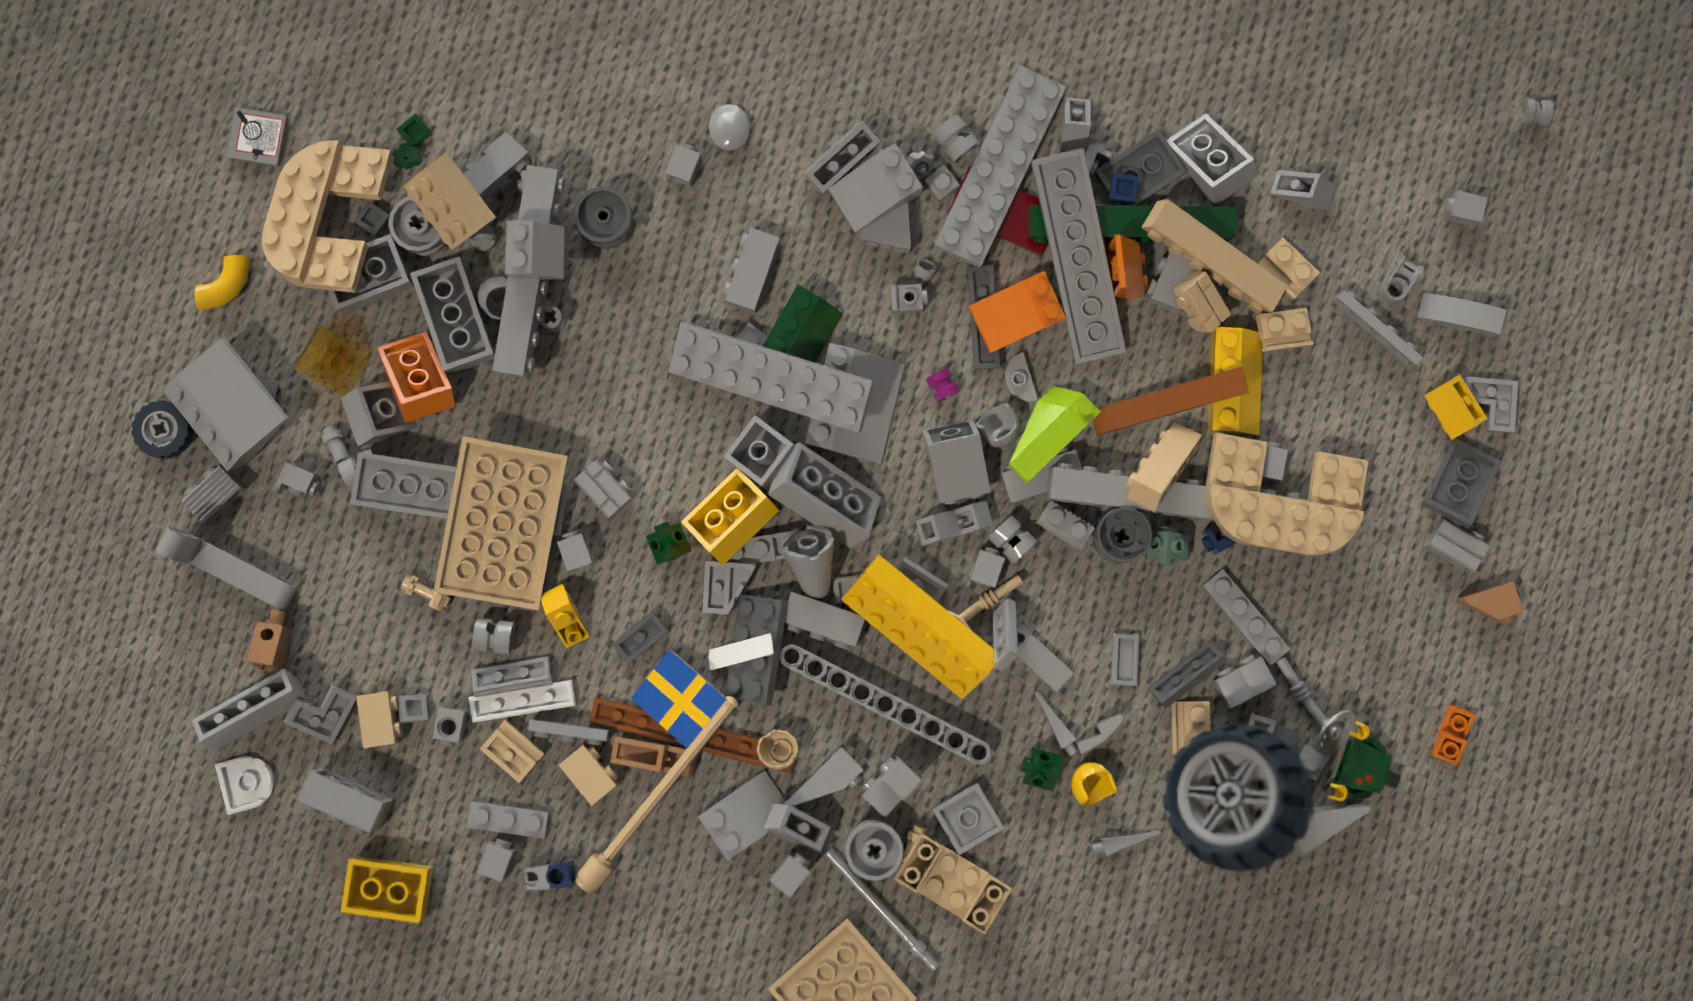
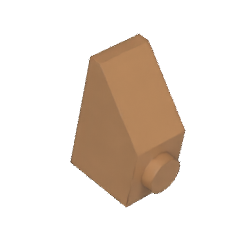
[1457,582,1524,623]

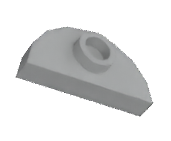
[1004,352,1038,403]

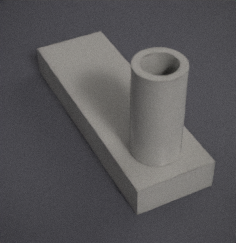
[1016,620,1074,692]

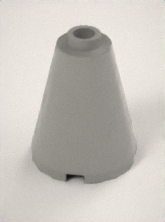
[782,525,835,600]

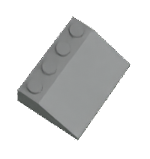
[164,337,289,472]
[805,343,905,464]

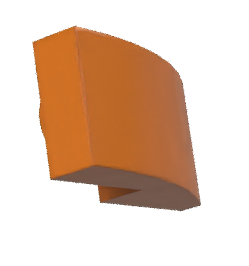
[1432,704,1476,765]

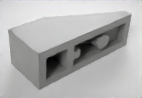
[784,747,863,806]

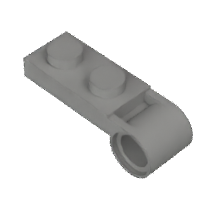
[728,531,791,564]

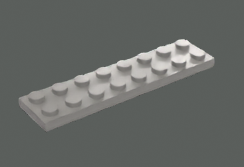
[934,66,1066,268]
[1031,148,1126,364]
[668,322,875,433]
[350,452,569,536]

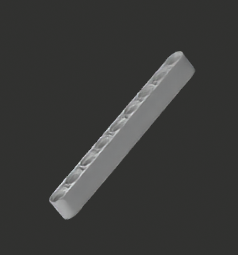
[780,645,991,764]

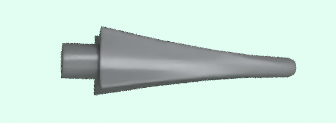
[1035,691,1078,756]
[1091,830,1162,857]

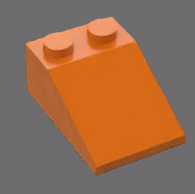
[1105,235,1148,300]
[968,271,1066,353]
[377,332,455,423]

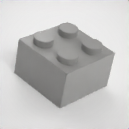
[723,415,795,491]

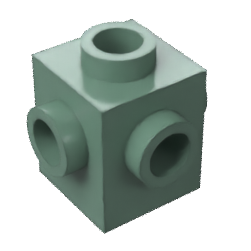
[1147,527,1189,565]

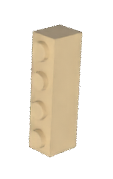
[1126,422,1202,512]

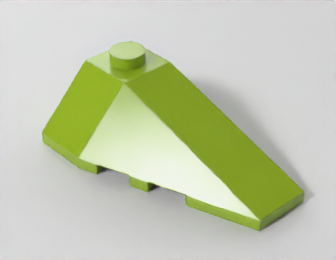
[1008,386,1101,484]

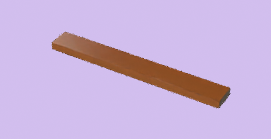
[589,697,794,774]

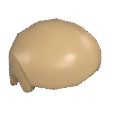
[757,730,799,770]

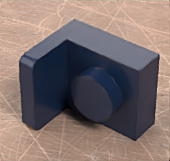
[1201,529,1237,555]

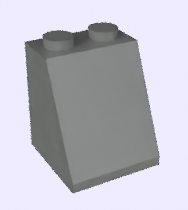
[922,419,991,504]

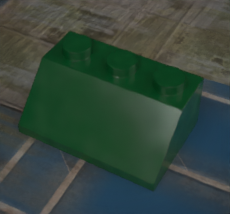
[763,284,843,363]

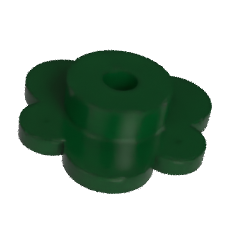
[392,142,422,170]

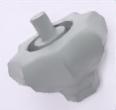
[907,151,935,180]

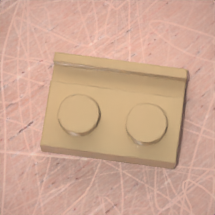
[1257,237,1320,300]
[1256,308,1314,352]
[1171,701,1211,754]
[480,720,545,783]

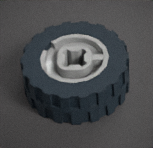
[131,400,194,459]

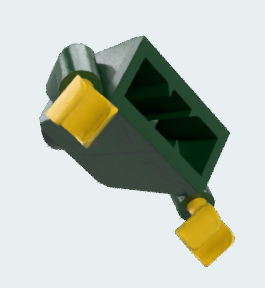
[1328,721,1401,802]

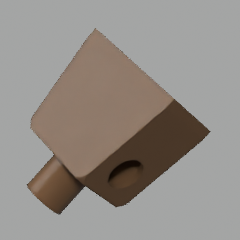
[246,610,291,672]

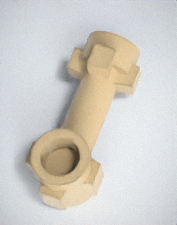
[401,575,451,611]

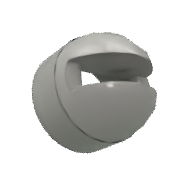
[914,259,936,282]

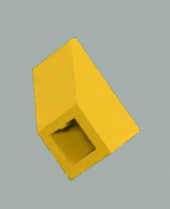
[541,584,590,648]

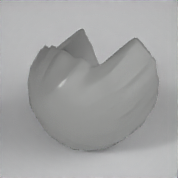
[477,276,508,319]
[976,403,1020,448]

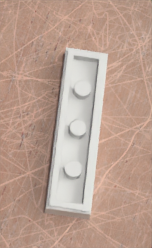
[468,680,577,723]

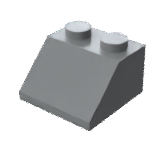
[505,221,566,279]
[341,382,416,446]

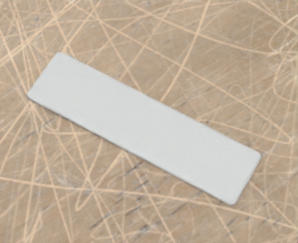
[708,633,773,670]

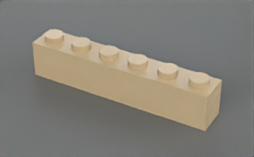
[1141,199,1288,314]

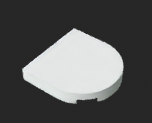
[215,756,275,815]

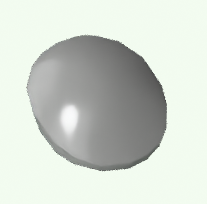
[709,105,750,151]

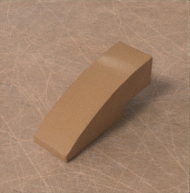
[610,737,697,777]

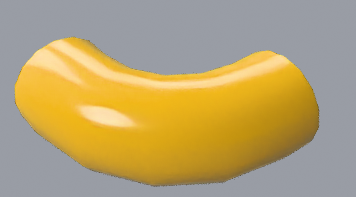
[195,255,250,310]

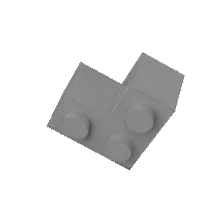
[862,756,922,817]

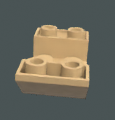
[894,833,1012,935]

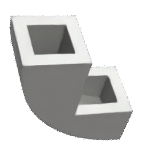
[916,501,994,546]

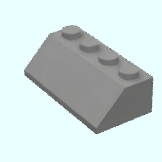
[768,442,881,549]

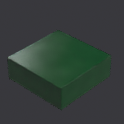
[396,113,433,147]

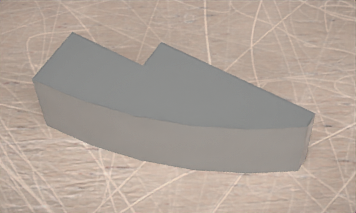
[1417,293,1506,338]

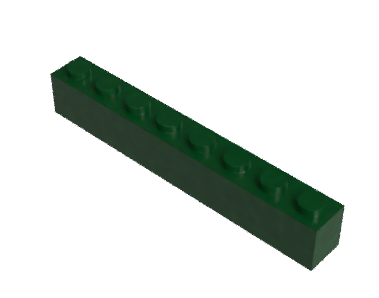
[1027,205,1237,244]

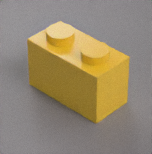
[1424,375,1488,439]

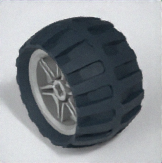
[1163,724,1314,872]

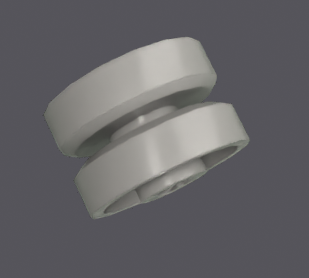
[388,196,447,258]
[845,819,903,880]

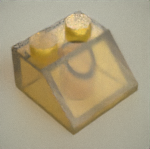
[293,324,373,397]

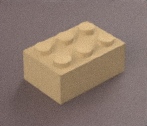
[403,153,496,250]

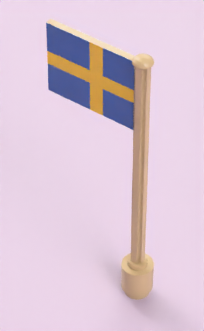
[575,650,738,893]

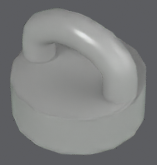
[470,225,497,252]

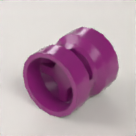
[926,368,960,403]

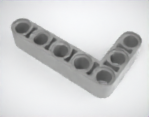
[155,527,298,611]

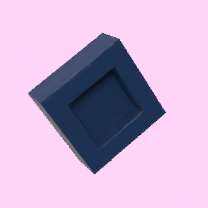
[1109,173,1139,204]

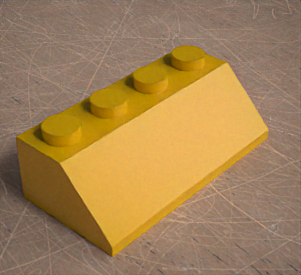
[1208,327,1263,436]

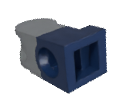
[523,860,576,890]

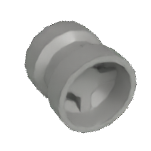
[1520,98,1554,126]

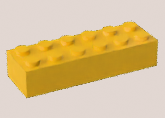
[841,555,994,699]

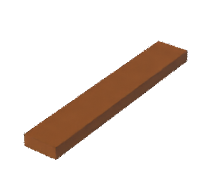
[1093,367,1249,436]

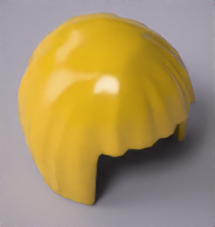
[1071,762,1118,805]

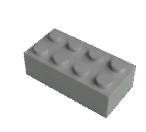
[410,256,496,375]

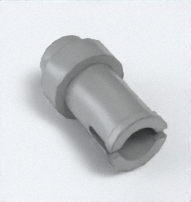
[322,426,350,466]

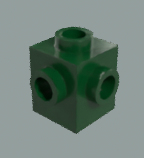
[646,522,691,565]
[1020,747,1063,792]

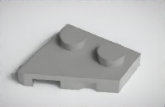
[702,560,756,614]

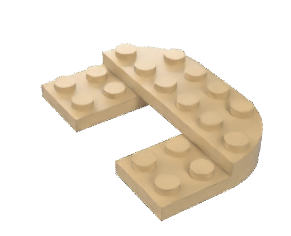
[262,140,393,293]
[1205,433,1368,556]

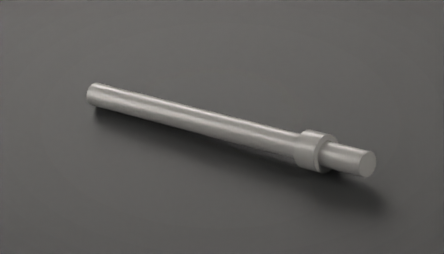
[825,848,940,972]

